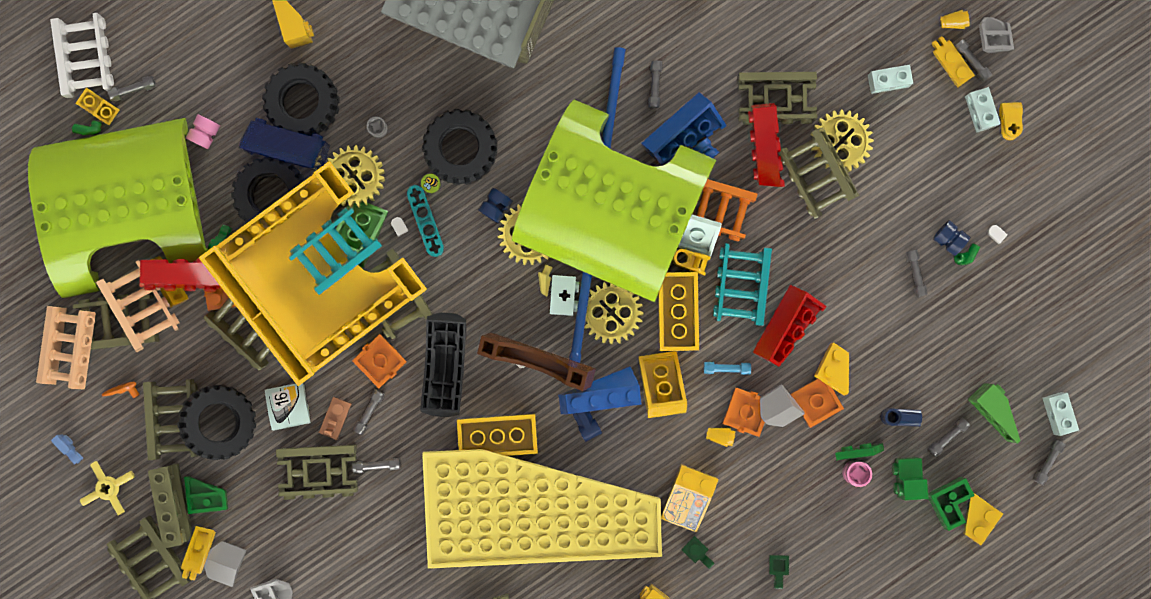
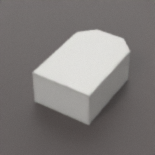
[391,217,408,237]
[987,225,1007,244]

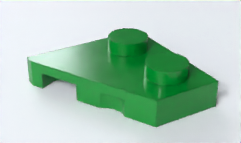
[835,443,884,460]
[184,476,228,514]

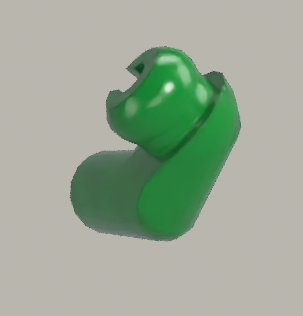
[72,120,102,135]

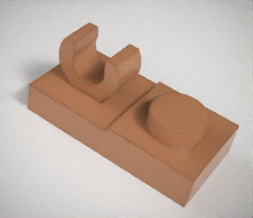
[319,397,352,440]

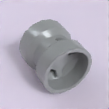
[366,116,388,138]

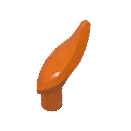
[102,382,139,398]

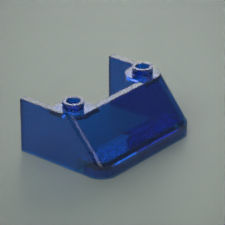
[238,118,330,171]

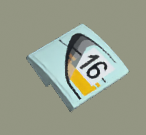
[265,383,311,431]

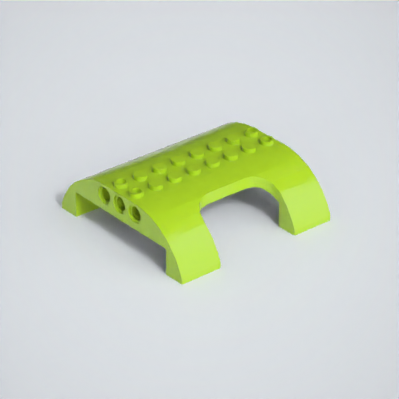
[512,100,716,302]
[28,118,209,298]

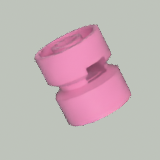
[186,114,220,149]
[842,460,872,487]

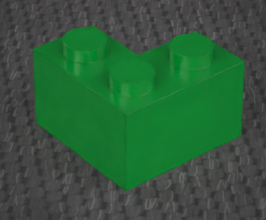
[892,457,929,501]
[928,477,975,531]

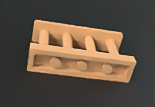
[96,260,179,352]
[36,306,96,389]

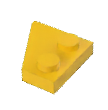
[814,342,849,396]
[963,493,1003,545]

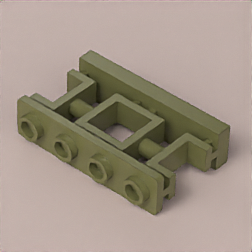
[737,72,817,125]
[276,444,358,500]
[148,464,193,548]

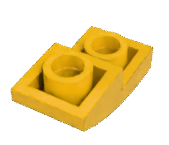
[76,88,120,125]

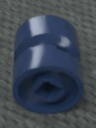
[478,188,513,224]
[933,220,971,256]

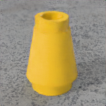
[940,10,969,29]
[706,428,736,447]

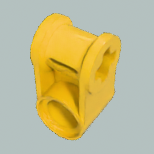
[999,102,1023,140]
[672,249,711,276]

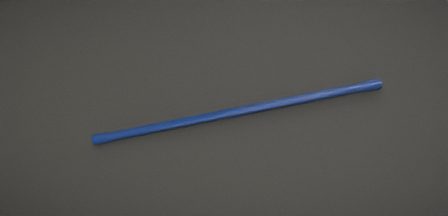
[569,47,626,363]

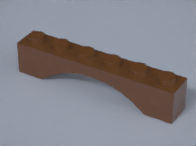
[477,332,596,391]

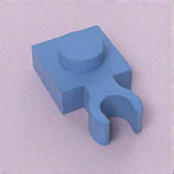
[51,434,83,464]

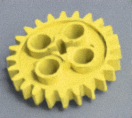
[811,109,874,172]
[327,145,385,208]
[498,204,549,265]
[584,282,644,344]

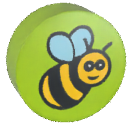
[421,174,441,194]

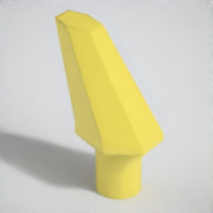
[538,265,552,297]

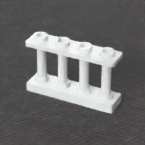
[50,13,114,98]

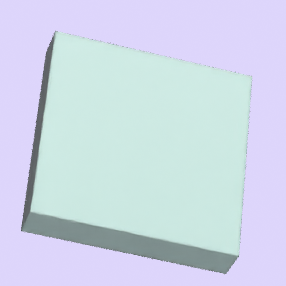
[678,215,722,257]

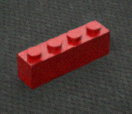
[748,103,785,187]
[140,259,220,292]
[753,285,827,367]

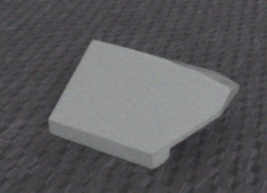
[979,17,1014,53]
[760,384,805,427]
[204,541,247,587]
[250,579,293,599]

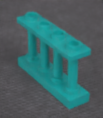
[289,207,382,295]
[713,243,772,326]

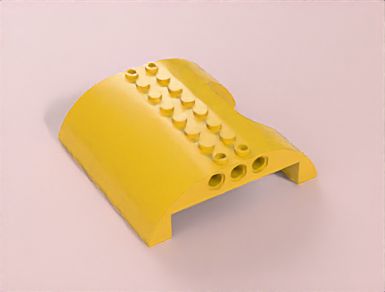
[199,161,427,386]

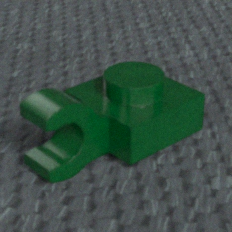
[681,535,715,569]
[769,555,789,589]

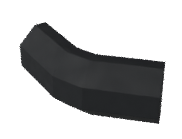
[420,312,466,417]

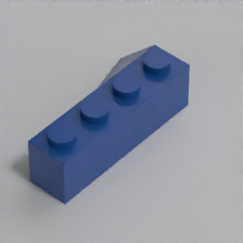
[642,92,727,165]
[558,366,642,414]

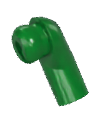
[954,243,980,266]

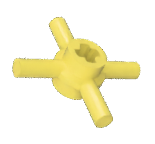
[80,461,135,515]

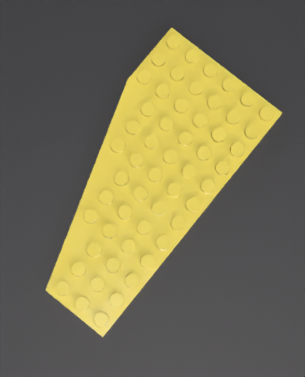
[423,449,662,568]

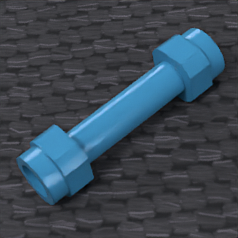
[704,362,751,375]

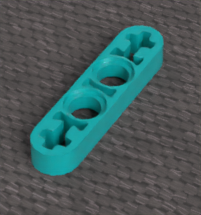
[407,185,444,257]

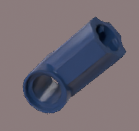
[880,408,922,427]
[573,411,602,442]

